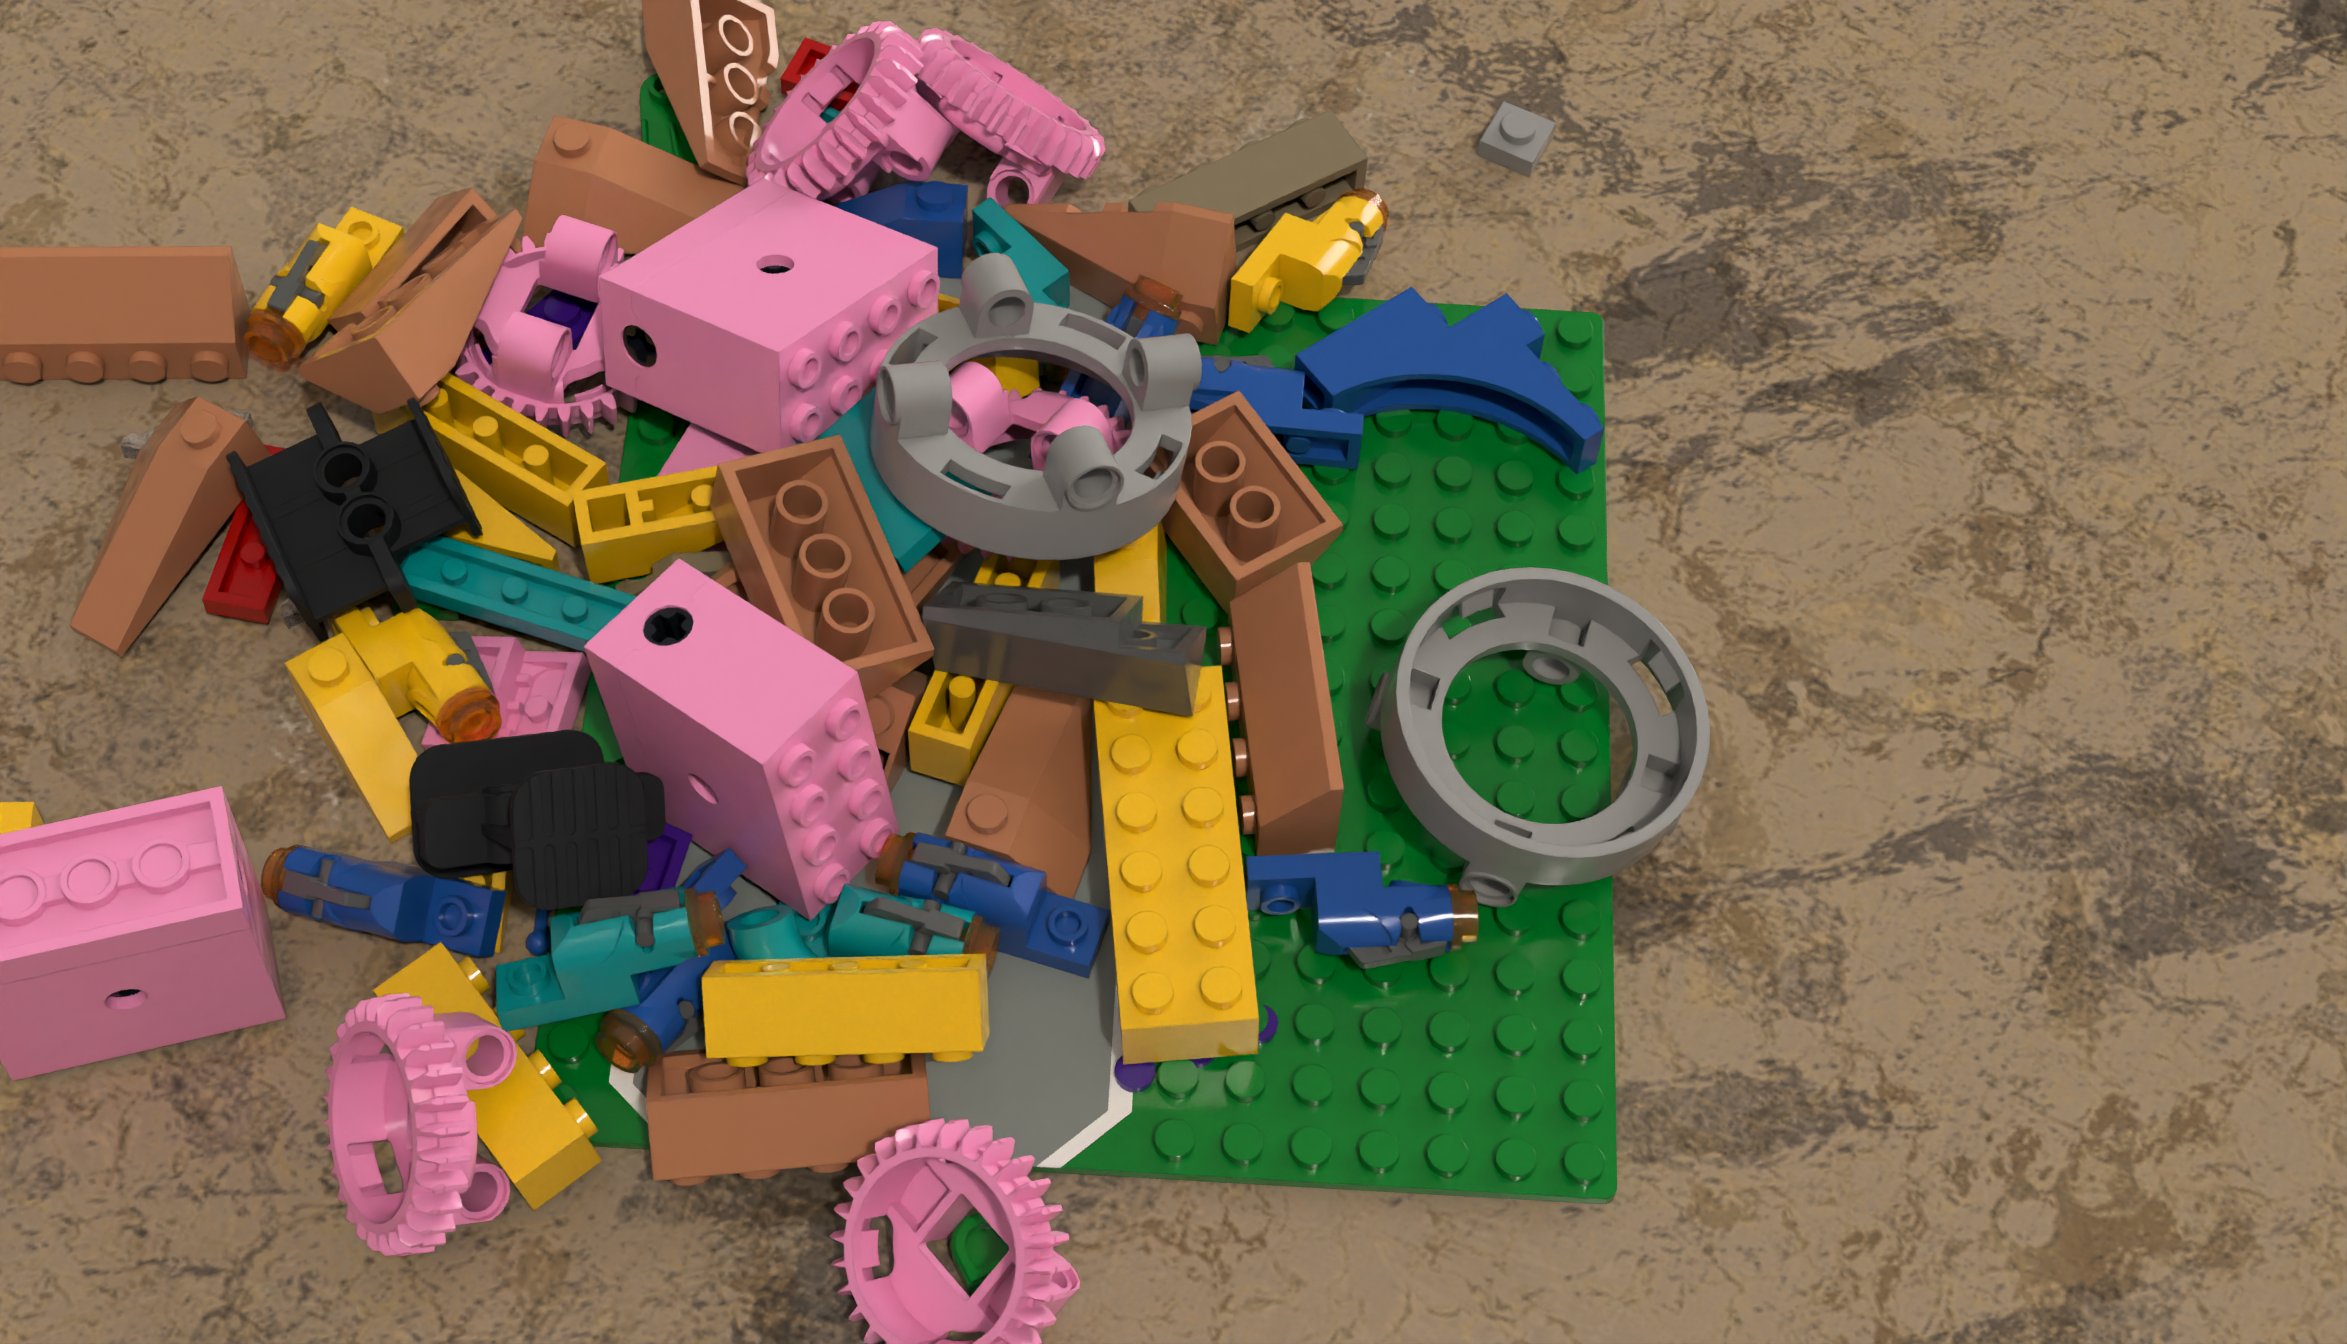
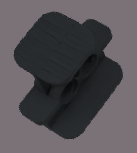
[226,397,483,642]
[409,730,666,910]

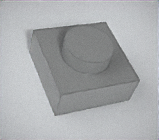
[1477,101,1556,177]

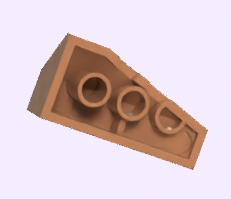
[641,0,779,187]
[521,115,747,255]
[1004,202,1237,346]
[297,208,523,415]
[69,396,271,657]
[945,685,1091,899]

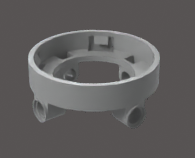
[870,253,1202,560]
[1364,567,1710,907]

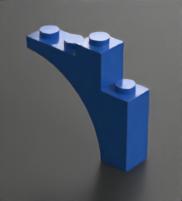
[1294,287,1604,475]

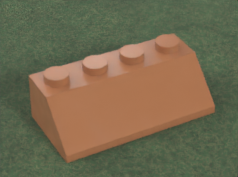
[0,246,253,383]
[710,434,935,702]
[1217,562,1344,856]
[646,1049,931,1186]

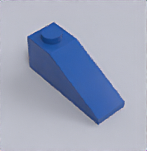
[832,181,968,279]

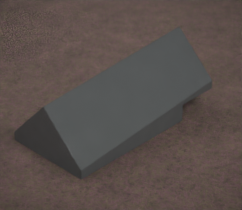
[922,581,1206,717]

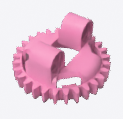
[746,21,953,204]
[915,28,1106,209]
[450,215,638,438]
[941,361,1132,563]
[322,993,517,1256]
[830,1118,1080,1344]

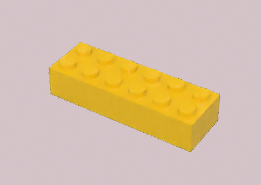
[1093,665,1259,1065]

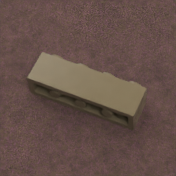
[1128,109,1368,253]

